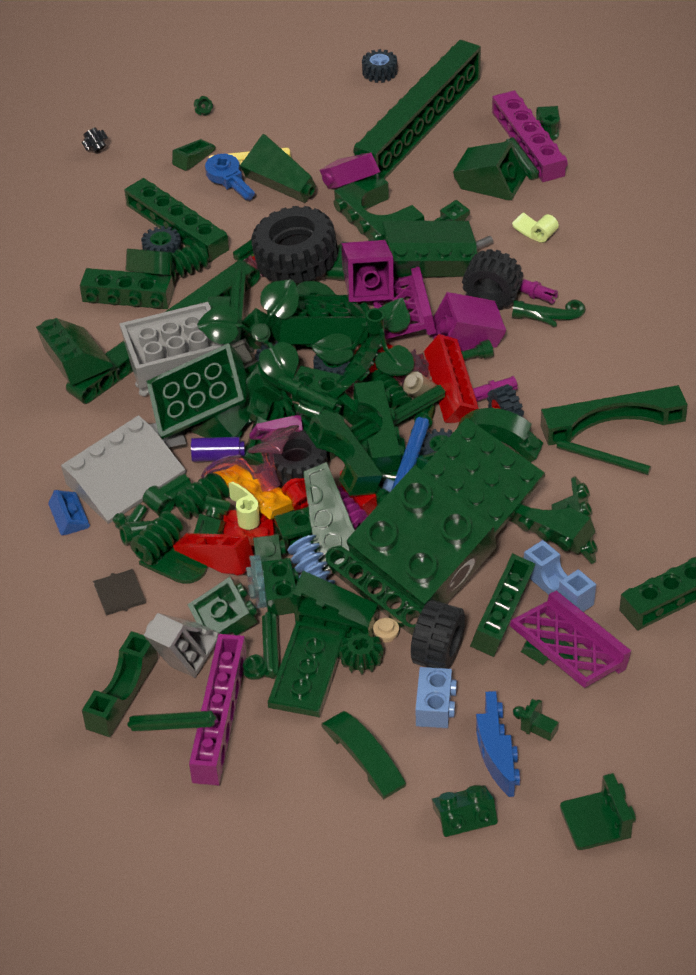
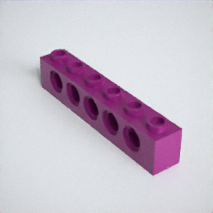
[492,90,568,182]
[189,634,247,786]

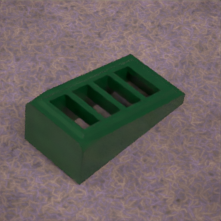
[172,139,216,171]

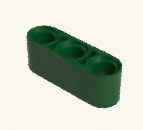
[125,248,172,275]

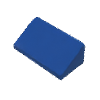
[48,490,90,535]

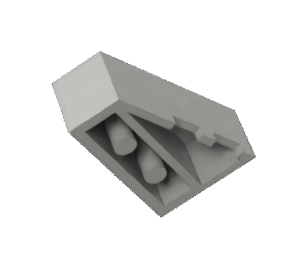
[144,613,221,678]

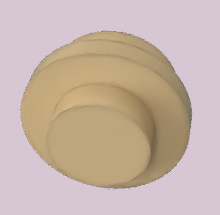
[373,618,399,643]

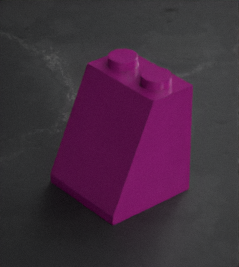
[341,240,394,302]
[432,292,506,351]

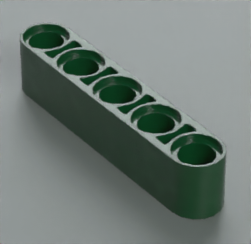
[325,545,422,635]

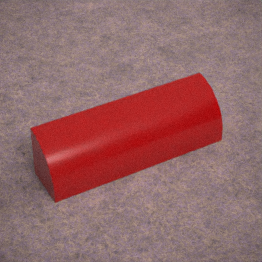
[423,334,479,423]

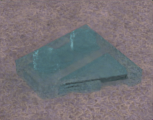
[246,555,267,608]

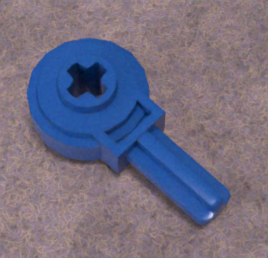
[205,153,255,201]

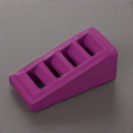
[249,415,303,440]

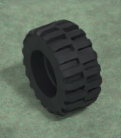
[251,206,338,285]

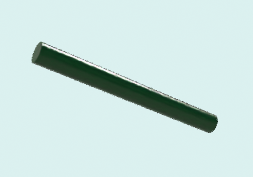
[556,439,651,475]

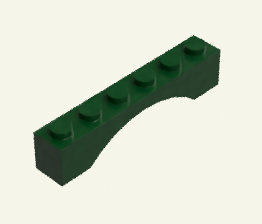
[540,385,688,446]
[508,505,596,554]

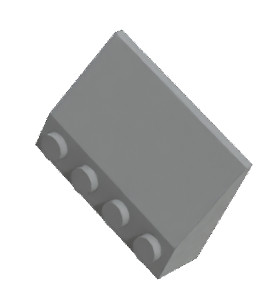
[119,302,223,389]
[61,415,186,524]

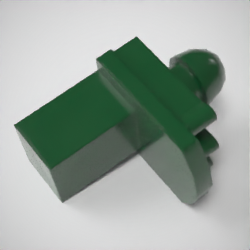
[512,699,559,741]

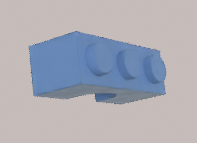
[524,540,596,612]

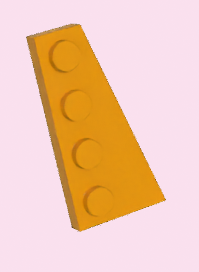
[209,459,294,519]

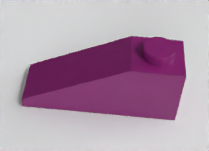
[320,152,380,189]

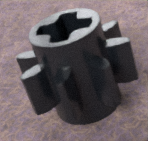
[81,127,108,153]

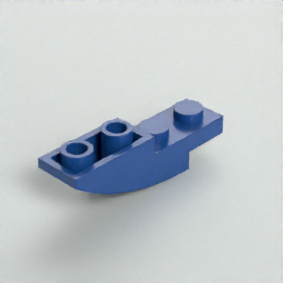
[476,691,520,797]

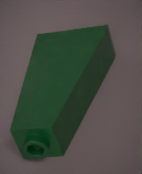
[240,134,317,203]

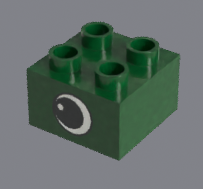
[346,465,497,609]

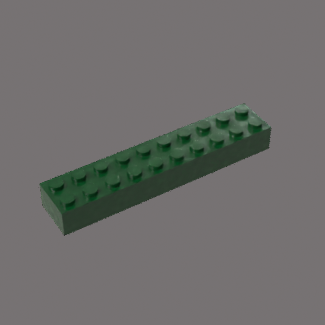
[353,39,481,179]

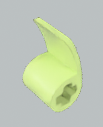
[512,213,559,242]
[229,482,260,530]

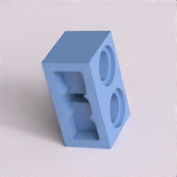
[415,667,457,728]

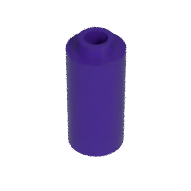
[191,437,245,462]

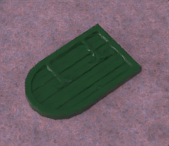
[139,541,207,584]

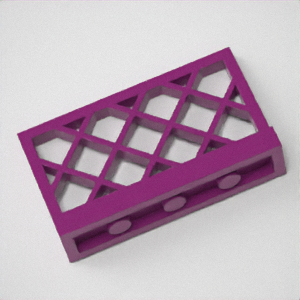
[373,267,436,339]
[510,590,631,688]

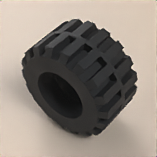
[462,249,524,310]
[266,430,327,489]
[410,600,465,669]

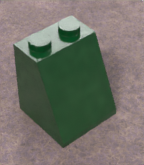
[453,141,526,200]

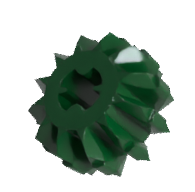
[339,629,384,675]

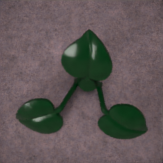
[197,279,299,381]
[312,297,414,376]

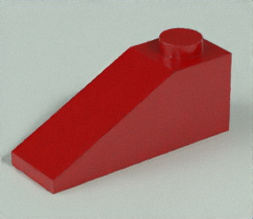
[173,533,256,575]

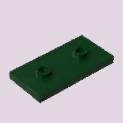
[267,621,347,718]

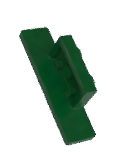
[551,476,598,564]

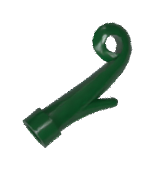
[512,299,586,327]

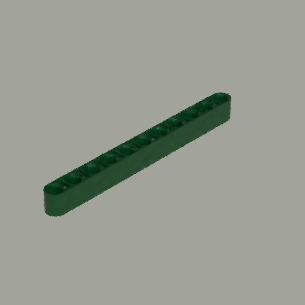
[66,260,260,404]

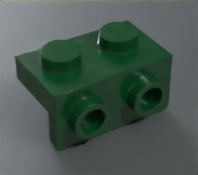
[432,785,498,837]

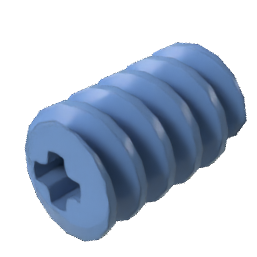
[287,535,335,584]

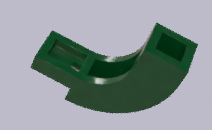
[457,408,543,462]

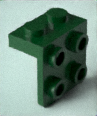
[560,773,636,850]

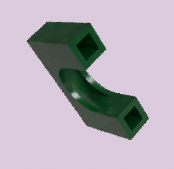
[333,173,425,241]

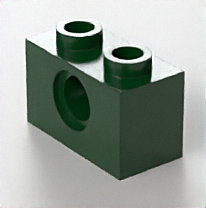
[274,506,313,553]

